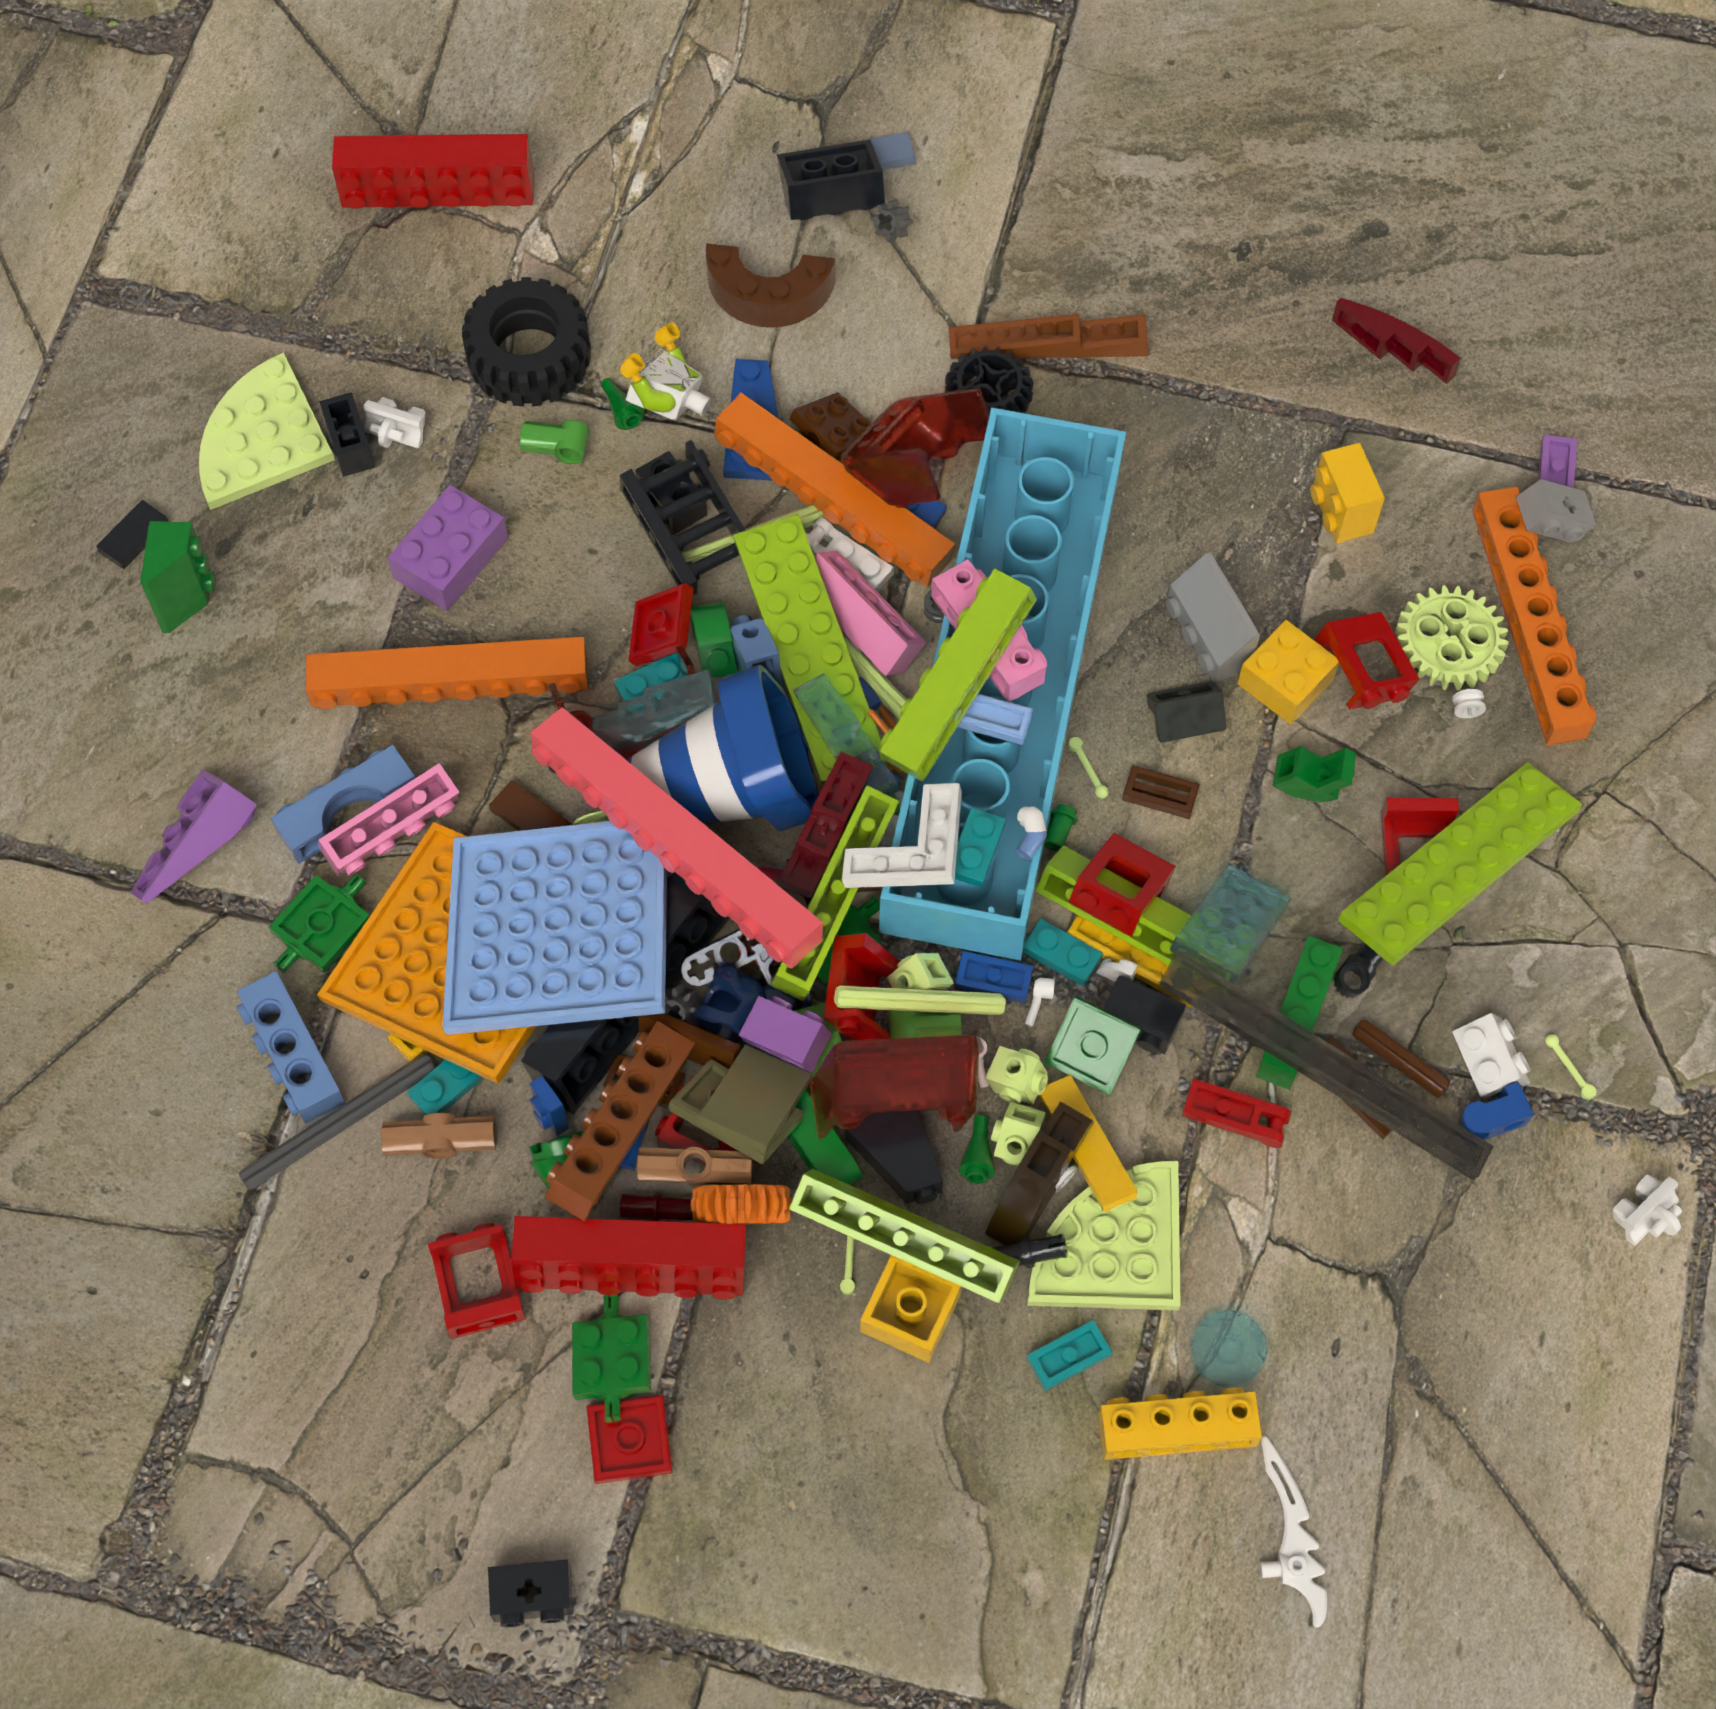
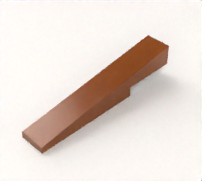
[949,314,1149,359]

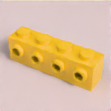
[1098,1387,1262,1460]

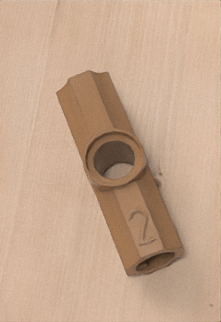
[381,1113,497,1159]
[637,1147,753,1186]

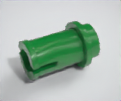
[1044,804,1078,852]

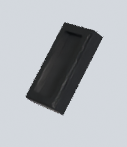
[96,500,169,570]

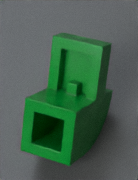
[690,599,737,679]
[1273,746,1356,802]

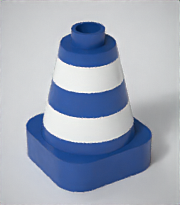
[626,665,819,832]

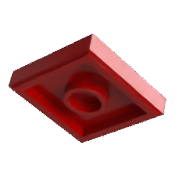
[628,583,693,666]
[586,1394,673,1484]

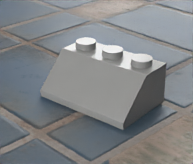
[1166,552,1260,683]

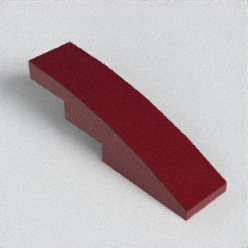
[1332,298,1461,384]
[778,751,873,900]

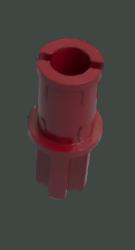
[620,1193,693,1221]

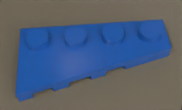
[723,359,779,481]

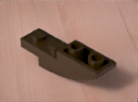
[985,1101,1094,1245]

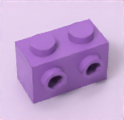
[739,996,832,1073]

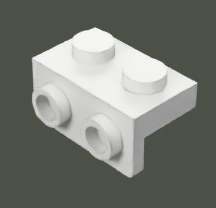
[1452,1013,1530,1099]

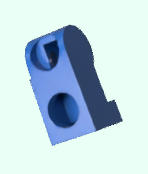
[1457,1082,1534,1142]

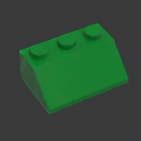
[140,521,216,633]

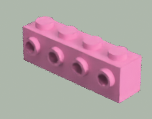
[815,551,926,676]
[931,560,1047,702]
[318,763,459,877]

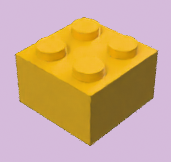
[1310,443,1385,544]
[1237,620,1339,725]
[860,1255,962,1364]

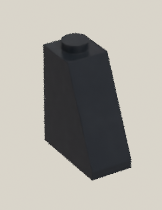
[844,1102,943,1204]

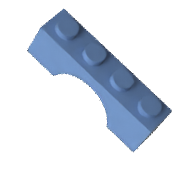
[271,745,415,864]

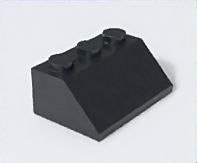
[777,140,885,220]

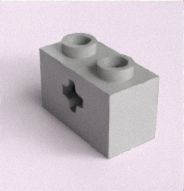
[1516,479,1596,543]

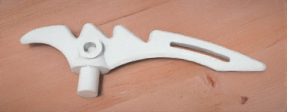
[1259,1436,1327,1628]

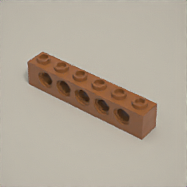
[545,1021,695,1221]

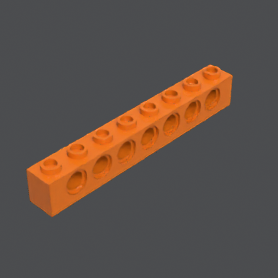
[1472,486,1596,745]

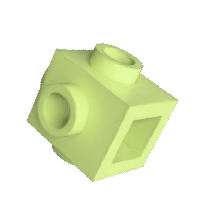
[887,953,954,991]
[985,1046,1048,1105]
[991,1102,1046,1166]

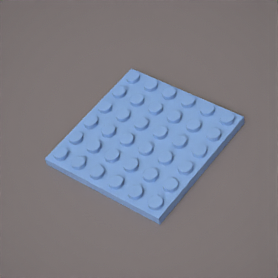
[442,821,667,1035]

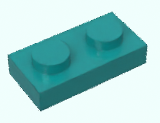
[614,653,692,714]
[955,807,1006,888]
[1023,919,1103,987]
[406,1060,484,1115]
[1026,1320,1113,1392]

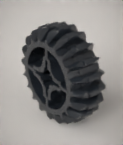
[944,345,1034,431]

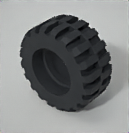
[462,277,591,407]

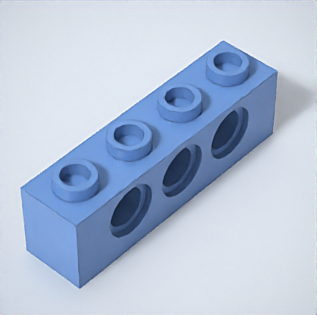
[236,971,345,1124]

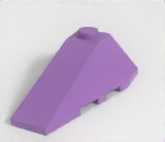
[131,769,257,904]

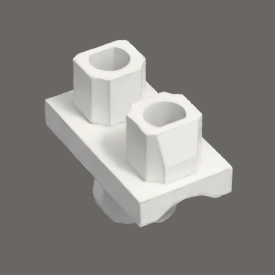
[364,397,425,449]
[1613,1174,1682,1246]

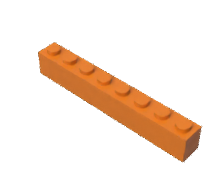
[714,393,955,587]
[306,637,588,709]

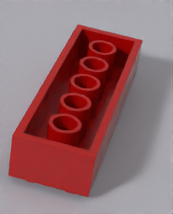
[332,134,534,209]
[511,1216,746,1300]

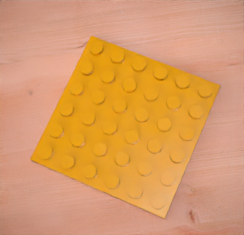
[317,822,536,1084]

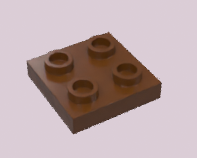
[789,392,882,460]

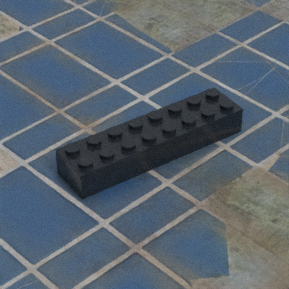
[521,872,730,1115]

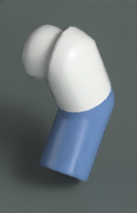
[1015,806,1047,861]

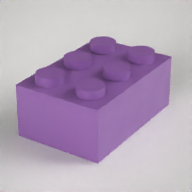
[388,485,508,611]

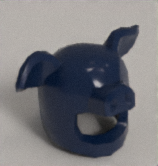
[693,966,797,1045]

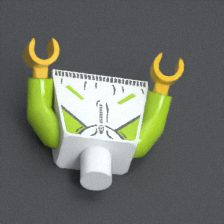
[620,322,712,420]

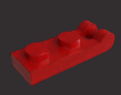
[1182,1078,1291,1148]

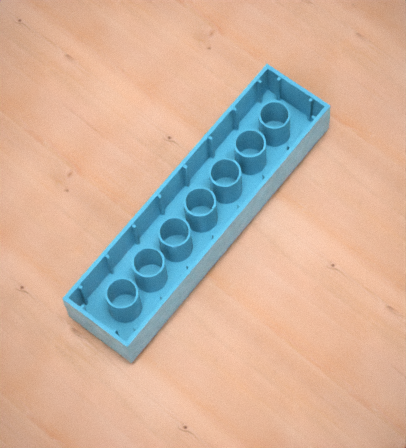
[879,407,1126,960]

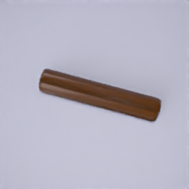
[1352,1019,1450,1098]

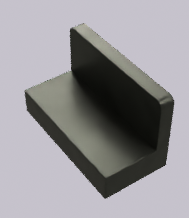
[1146,681,1226,743]

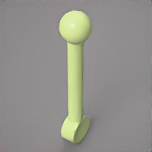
[1069,737,1109,799]
[1545,1034,1597,1100]
[840,1235,855,1295]

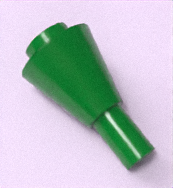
[601,378,645,430]
[958,1115,995,1184]

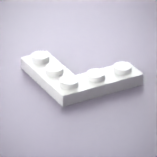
[842,783,962,888]

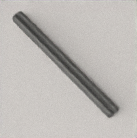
[239,1053,436,1190]

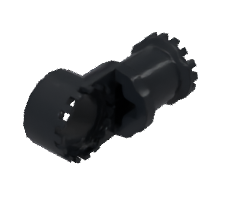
[1334,943,1383,998]

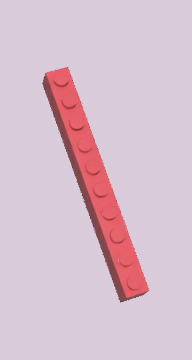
[530,707,823,969]

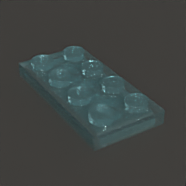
[1169,865,1291,986]

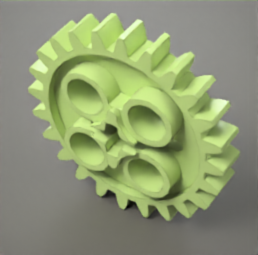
[1394,585,1509,691]

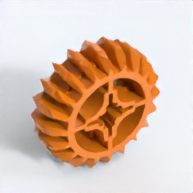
[691,1184,792,1224]

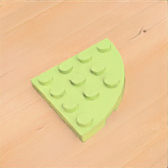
[199,353,335,510]
[1027,1161,1181,1310]

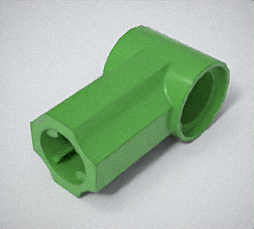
[519,420,590,464]
[888,1010,962,1051]

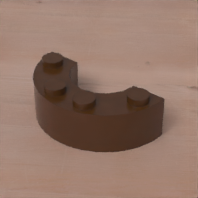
[706,243,835,328]

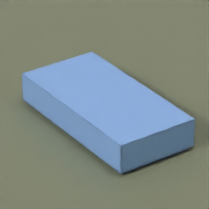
[958,694,1033,745]

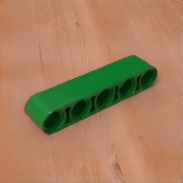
[740,1044,862,1185]

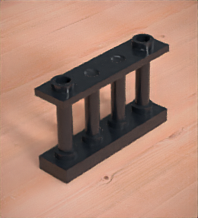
[620,440,746,596]

